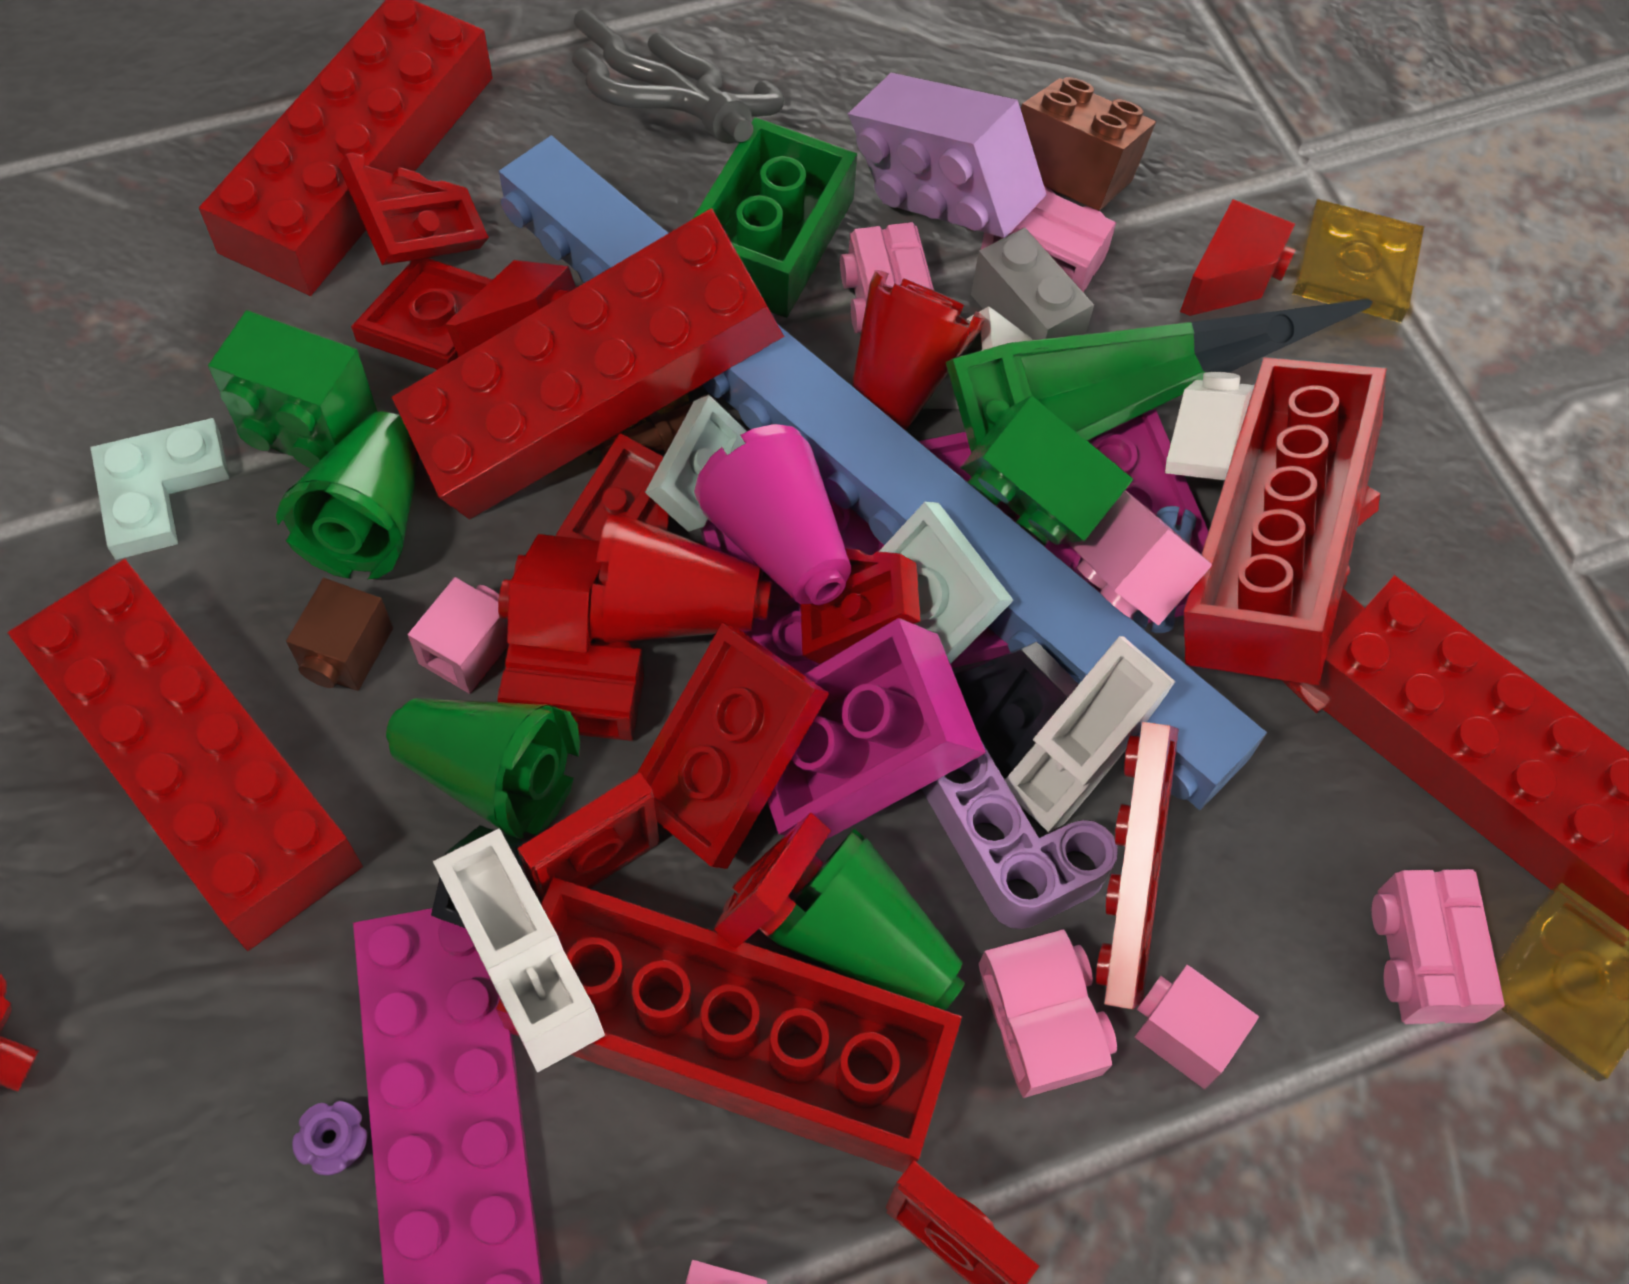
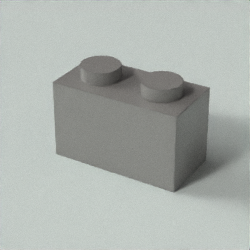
[971,228,1094,340]

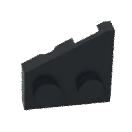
[954,642,1079,779]

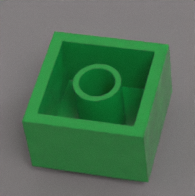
[208,310,378,469]
[960,395,1133,546]

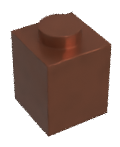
[286,577,393,691]

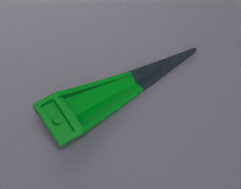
[946,299,1373,453]

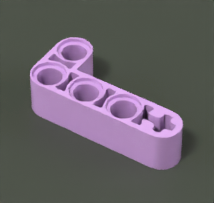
[921,741,1118,929]

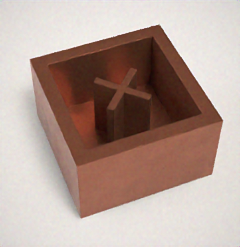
[1021,77,1156,211]

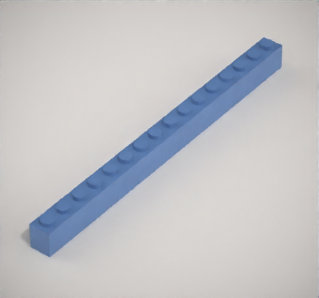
[499,135,1267,810]

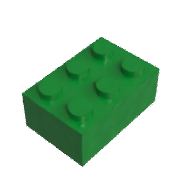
[692,117,857,318]

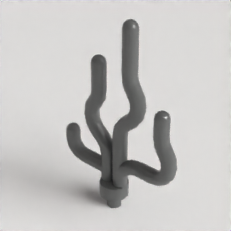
[572,10,784,144]

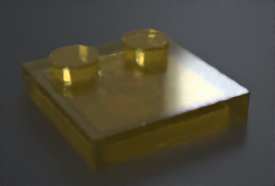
[1292,199,1425,323]
[1496,883,1629,1082]

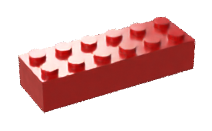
[198,0,493,296]
[392,208,784,520]
[1184,357,1387,686]
[7,558,363,952]
[1300,575,1629,944]
[496,877,962,1173]

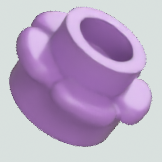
[292,1101,367,1175]

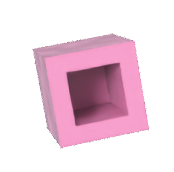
[408,577,509,694]
[1135,965,1259,1090]

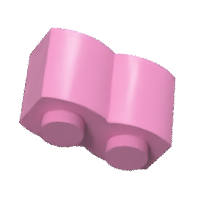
[979,929,1117,1098]

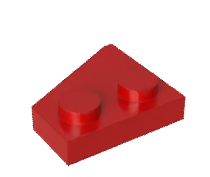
[338,153,489,266]
[801,548,921,664]

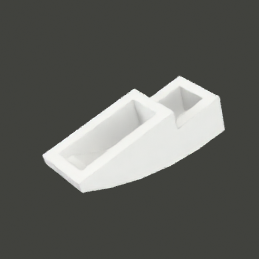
[1005,636,1175,832]
[433,829,605,1073]

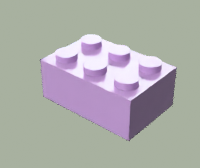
[848,73,1047,238]

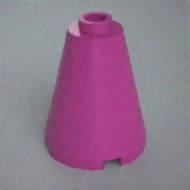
[694,424,851,605]

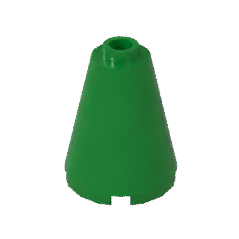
[276,412,420,580]
[386,698,580,839]
[768,828,965,1010]

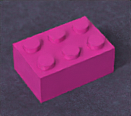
[767,618,986,840]

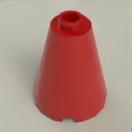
[852,270,986,431]
[590,514,772,643]

